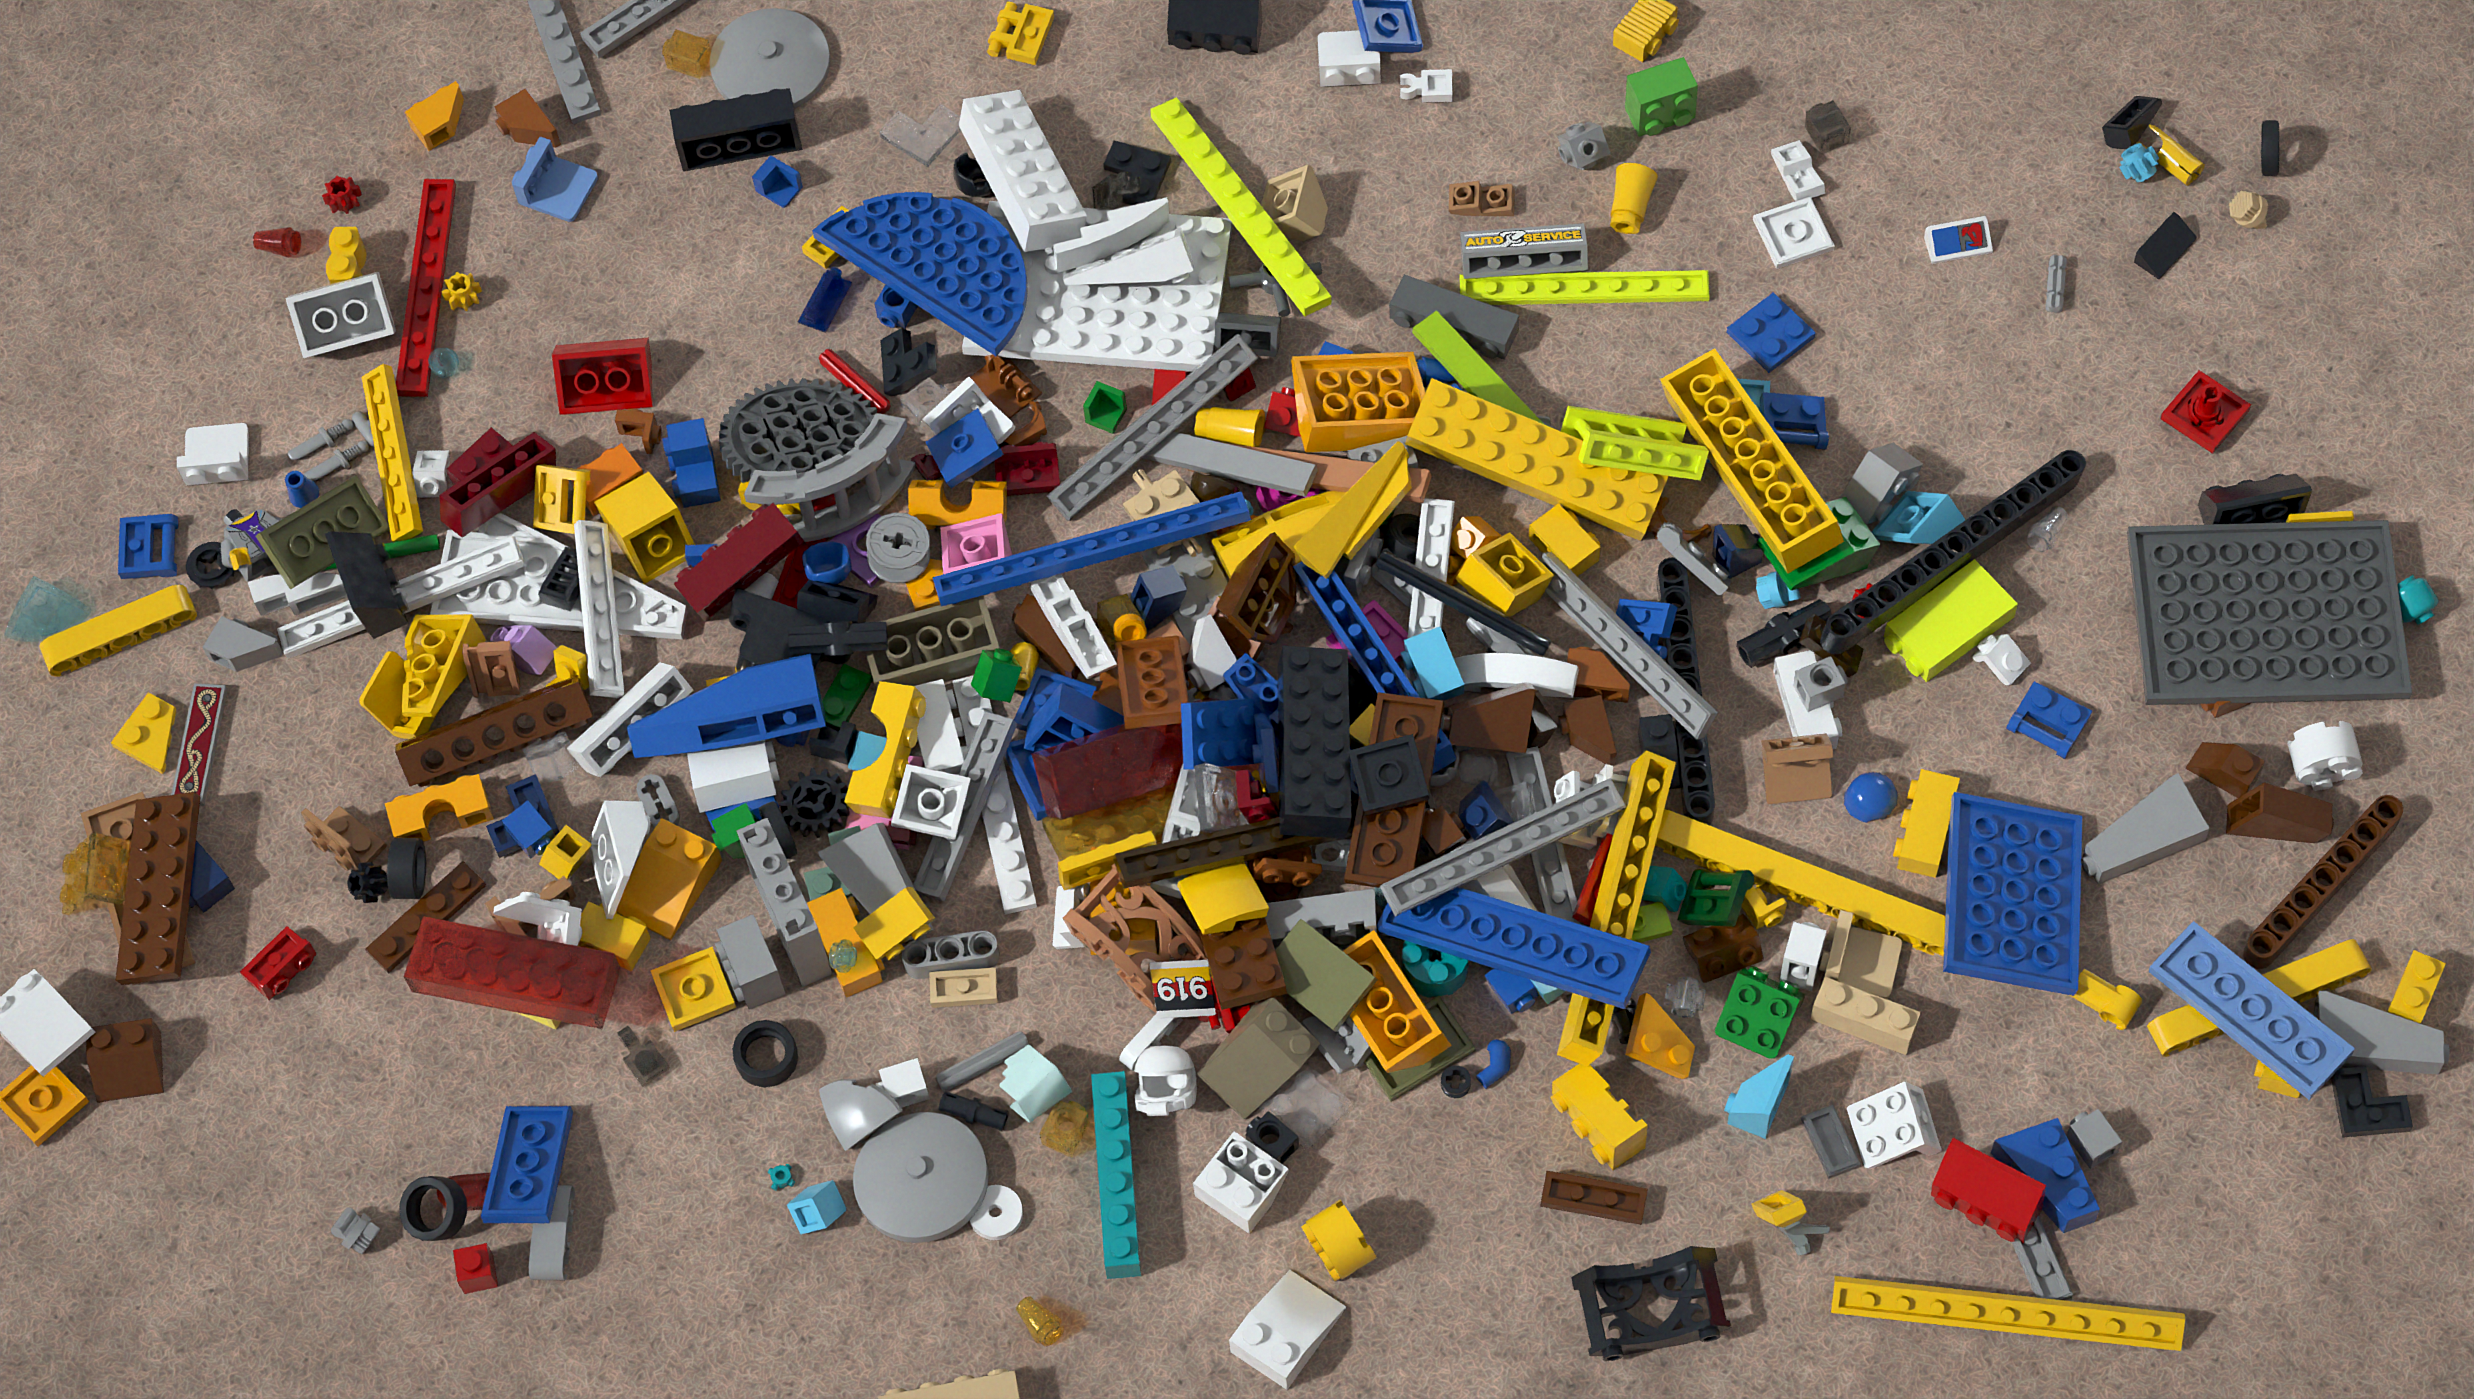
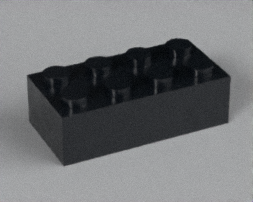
[669,88,803,172]

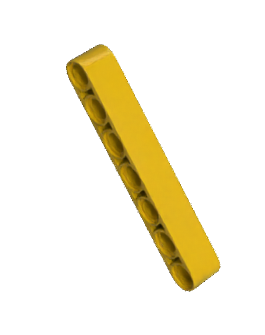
[2147,939,2372,1057]

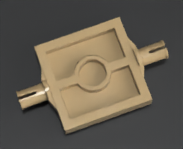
[1123,469,1202,557]

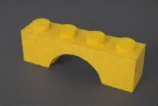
[844,681,926,819]

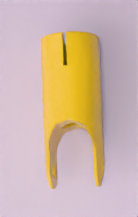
[2137,124,2205,186]

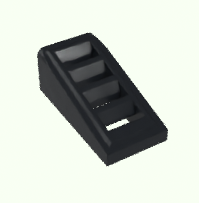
[2102,96,2162,150]
[538,546,580,612]

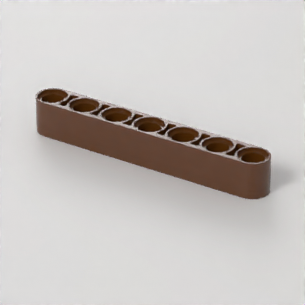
[2243,795,2404,969]

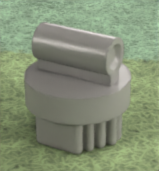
[331,1208,380,1254]

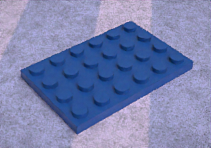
[1943,792,2082,996]

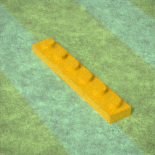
[362,363,423,542]

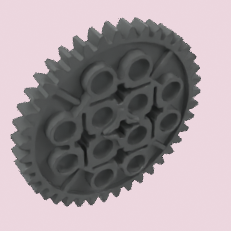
[719,378,877,497]

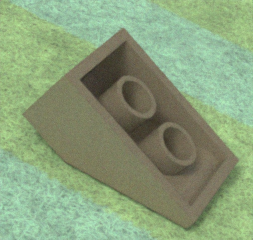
[1196,998,1320,1119]

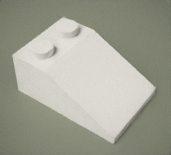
[589,801,650,919]
[0,969,95,1077]
[1229,1270,1346,1390]

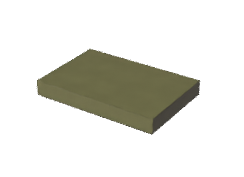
[1275,918,1378,1032]
[1364,996,1476,1102]

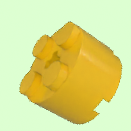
[1301,1200,1377,1281]

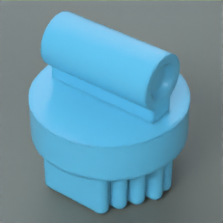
[1756,571,1801,609]

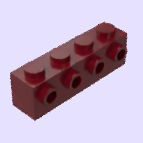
[439,432,556,538]

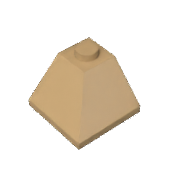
[1261,164,1328,241]

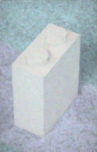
[687,740,780,813]

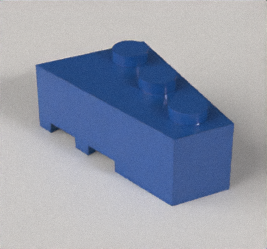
[1991,1118,2100,1233]

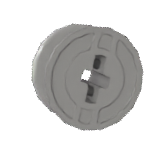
[866,513,930,583]

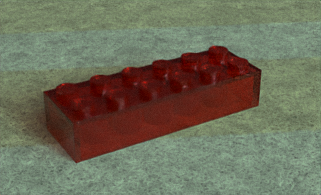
[1031,697,1223,820]
[403,916,621,1029]

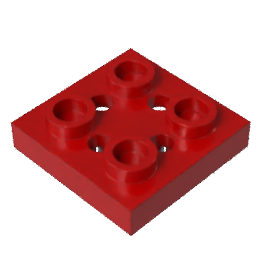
[2160,370,2252,454]

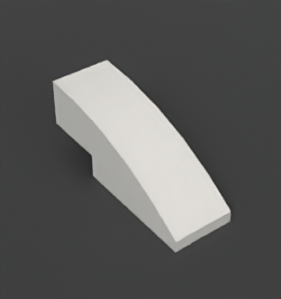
[248,572,347,616]

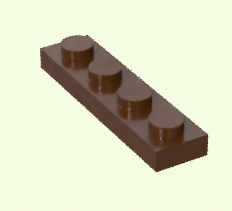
[365,861,486,974]

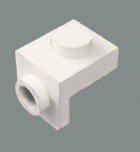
[1972,634,2031,685]

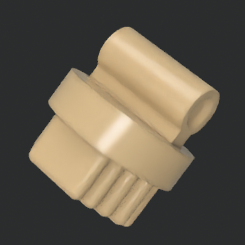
[2229,191,2268,229]

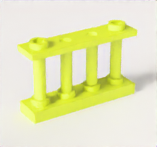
[1561,406,1709,481]

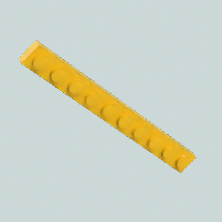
[1831,1276,2185,1351]

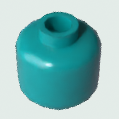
[2397,575,2439,625]

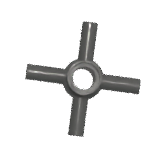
[1229,262,1322,317]

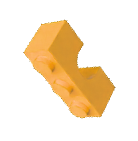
[908,480,1007,530]
[384,774,494,842]

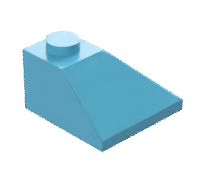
[1871,491,1965,544]
[1724,1054,1794,1139]

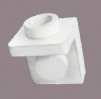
[413,450,450,498]

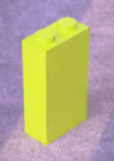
[1884,559,2018,682]

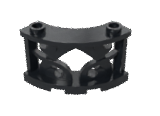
[1571,1246,1732,1361]

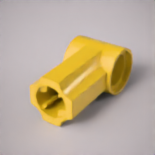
[2069,969,2142,1030]

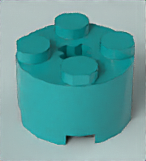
[1402,940,1468,998]

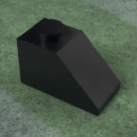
[1638,714,1680,789]

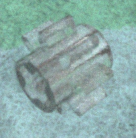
[1664,977,1706,1018]

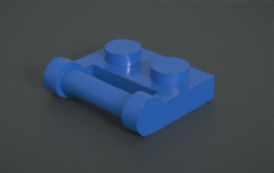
[1760,392,1829,450]
[118,514,179,579]
[2006,681,2092,759]

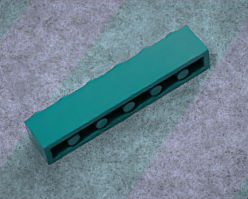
[1091,1071,1141,1279]

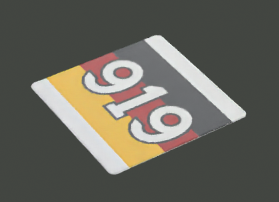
[1149,960,1216,1018]

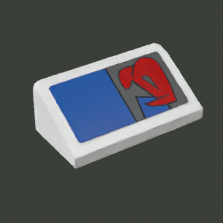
[1924,216,1993,264]

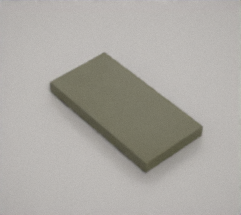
[256,475,390,590]

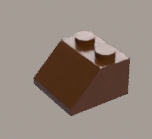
[86,1018,164,1103]

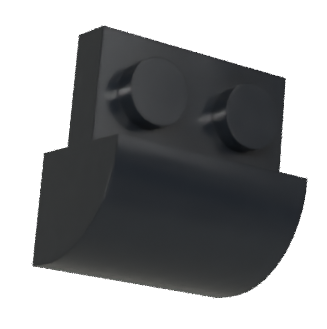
[797,580,878,623]

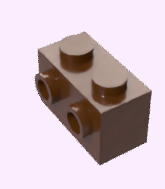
[1421,805,1470,858]

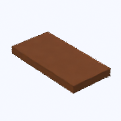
[1114,635,1189,729]

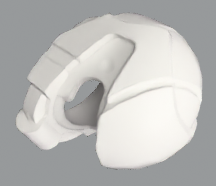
[1134,1046,1197,1116]

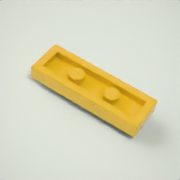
[1058,831,1156,891]

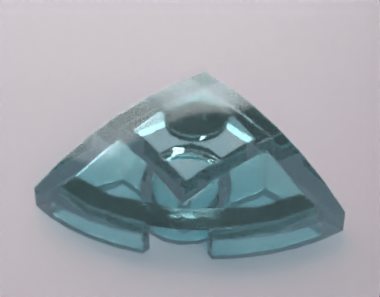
[4,576,92,642]

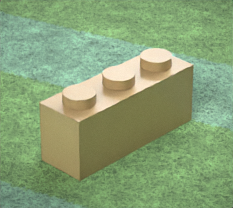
[1811,977,1921,1055]

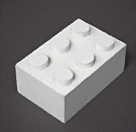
[285,272,396,358]

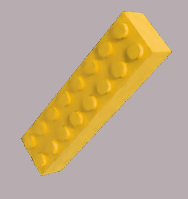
[1660,348,1844,573]
[1405,378,1668,541]

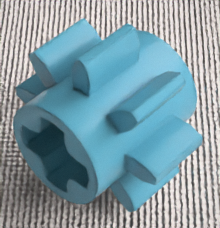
[2119,143,2159,182]

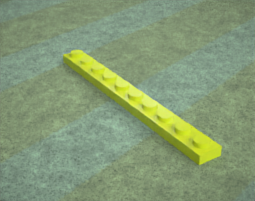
[1150,97,1332,316]

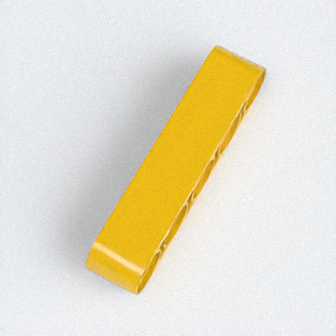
[39,584,197,677]

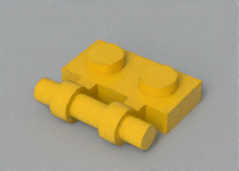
[987,1,1054,65]

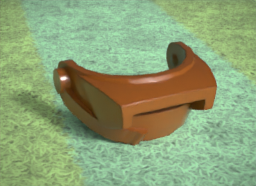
[999,400,1047,447]
[1647,496,1712,543]

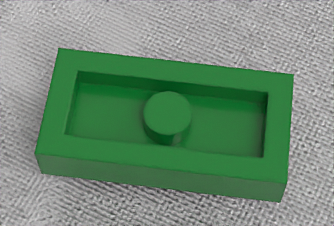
[822,664,873,730]

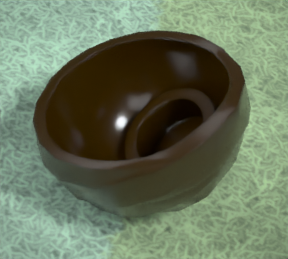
[1191,471,1240,503]

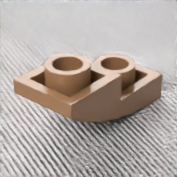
[1449,181,1515,216]

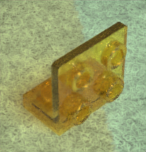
[59,832,130,915]

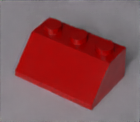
[552,337,653,415]
[1931,1138,2046,1244]

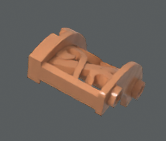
[1063,864,1207,1013]

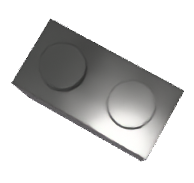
[1214,312,1281,357]

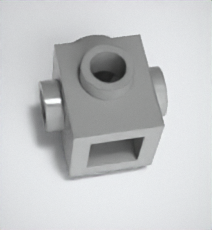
[1557,121,1611,170]

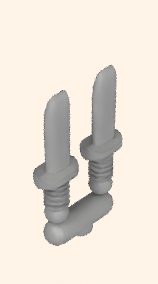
[287,411,374,481]

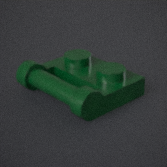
[1677,869,1754,927]

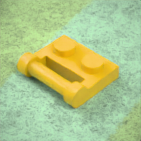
[533,464,590,534]

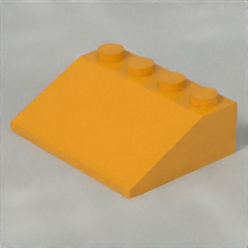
[1291,352,1425,452]

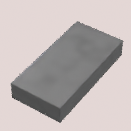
[1801,1105,1861,1179]

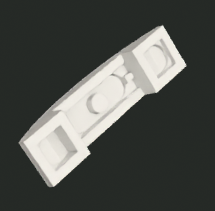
[1454,653,1579,698]

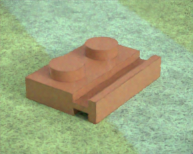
[462,641,520,697]

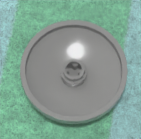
[710,8,830,108]
[853,1112,989,1243]

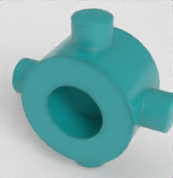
[768,1164,795,1191]

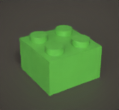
[1625,57,1698,137]

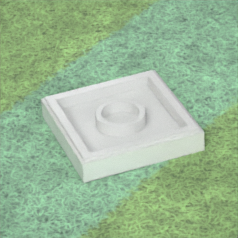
[1753,196,1835,269]

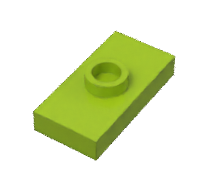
[1631,902,1673,943]

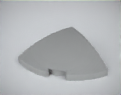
[819,1079,903,1151]

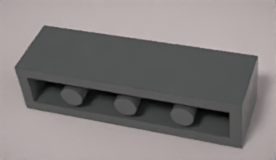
[1389,274,1519,360]

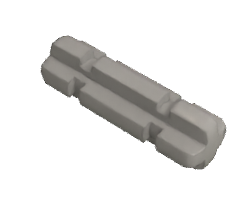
[2045,255,2067,313]

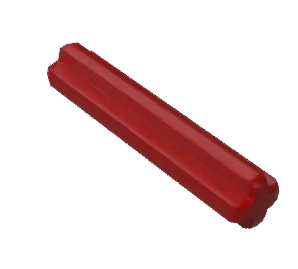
[819,349,891,414]

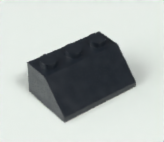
[1167,0,1263,55]
[2198,473,2312,525]
[325,531,409,639]

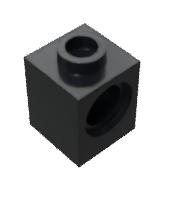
[1245,1111,1299,1164]

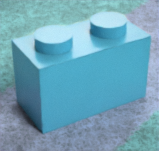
[1400,627,1464,701]

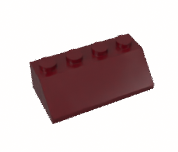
[674,502,805,622]

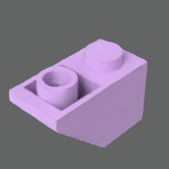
[490,625,557,674]

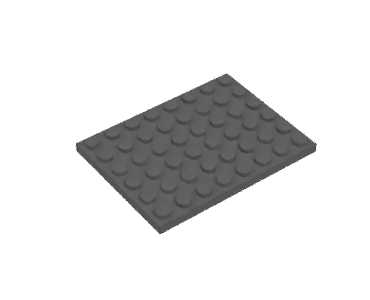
[2127,520,2412,705]

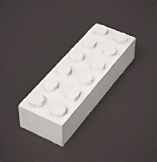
[959,90,1087,252]

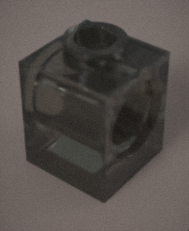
[1804,100,1851,154]

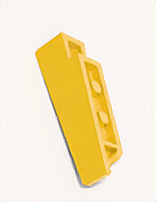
[1294,441,1412,579]

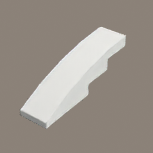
[1053,197,1169,273]
[1029,574,1117,679]
[1150,764,1215,899]

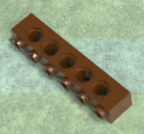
[395,675,593,787]

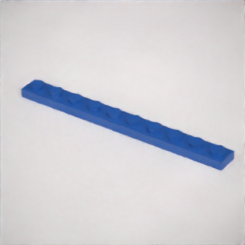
[933,492,1251,607]

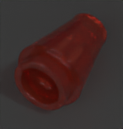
[253,227,302,258]

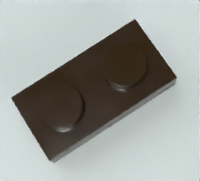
[1800,614,1864,678]

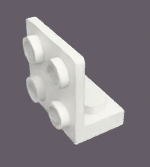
[1847,1082,1942,1169]

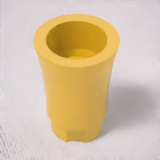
[1610,163,1658,234]
[1194,407,1265,448]

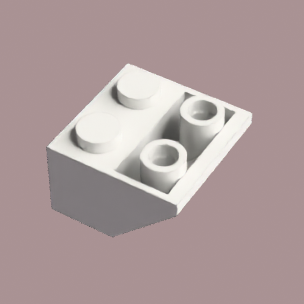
[1193,1131,1289,1234]

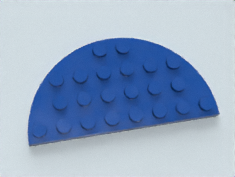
[812,192,1028,356]

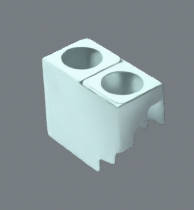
[999,1044,1072,1123]

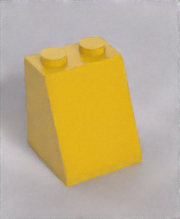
[594,472,695,584]

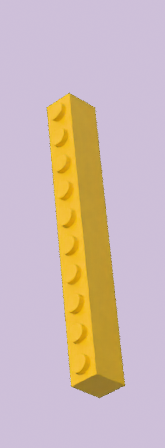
[1557,750,1676,1067]

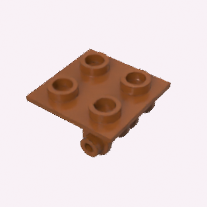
[955,354,1042,419]

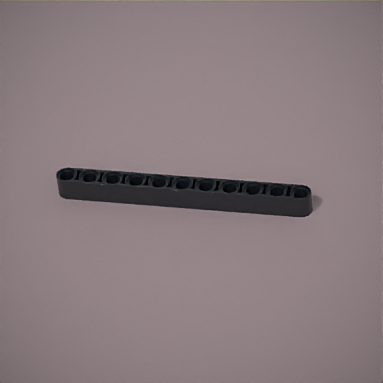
[1820,450,2086,654]

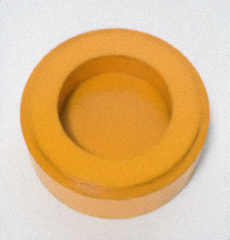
[1113,614,1147,642]

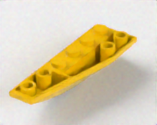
[1211,491,1402,578]

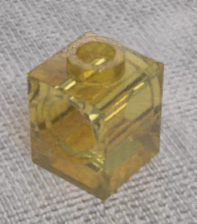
[1039,1101,1090,1158]

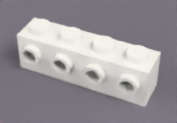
[567,662,693,777]

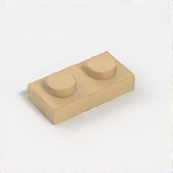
[929,967,998,1008]

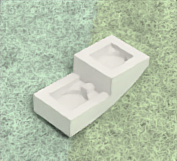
[1771,140,1825,201]

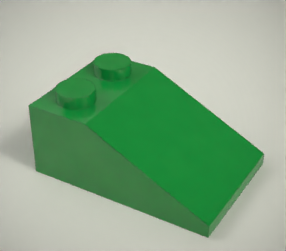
[1757,497,1880,591]

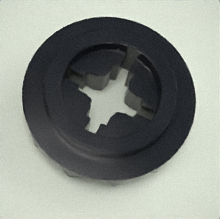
[186,542,234,590]

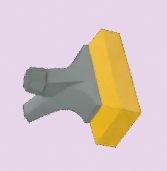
[1751,1190,1830,1255]

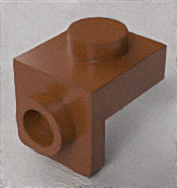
[615,409,662,454]

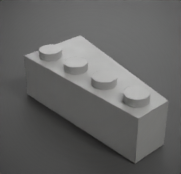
[1265,888,1376,951]

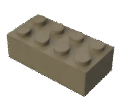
[865,595,999,691]

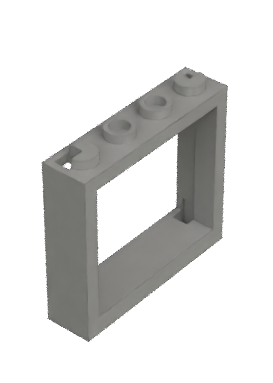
[737,818,833,987]

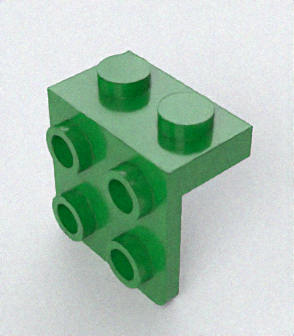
[1715,966,1806,1059]

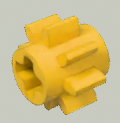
[441,272,482,311]

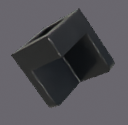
[808,721,857,765]

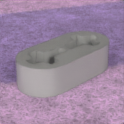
[636,774,680,829]

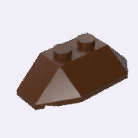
[1216,532,1297,645]

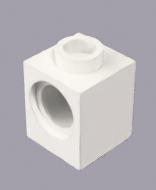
[876,1058,930,1108]

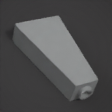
[2081,773,2210,884]
[818,823,934,945]
[2314,991,2450,1075]

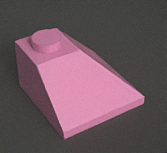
[940,513,1012,574]

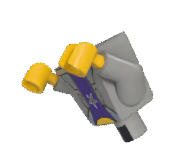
[221,509,283,582]

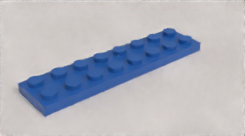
[1377,887,1651,1009]

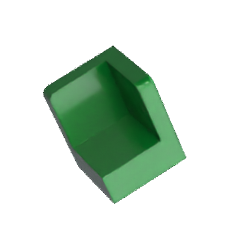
[1083,381,1127,434]

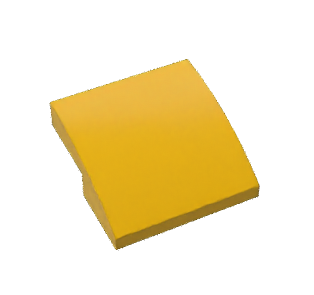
[1177,862,1269,934]

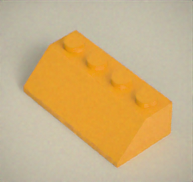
[1343,930,1452,1073]

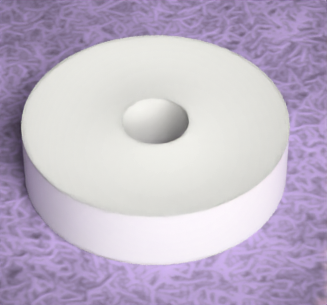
[970,1185,1023,1240]

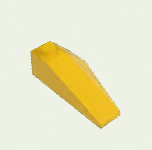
[402,614,486,717]

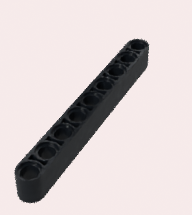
[1657,557,1715,826]

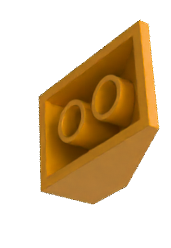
[616,818,722,940]

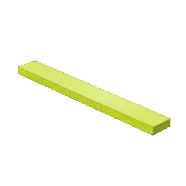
[1460,270,1710,305]

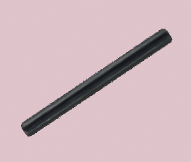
[1376,550,1551,656]

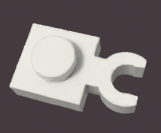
[1400,69,1452,102]

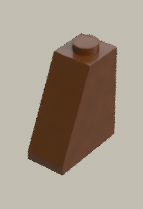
[1012,594,1099,680]
[1440,683,1535,753]
[2226,782,2334,843]

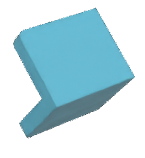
[848,731,887,771]
[787,1180,846,1234]

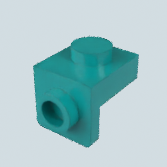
[1641,865,1688,912]

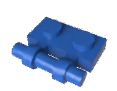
[1616,599,1678,659]

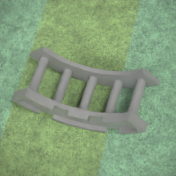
[744,413,916,542]

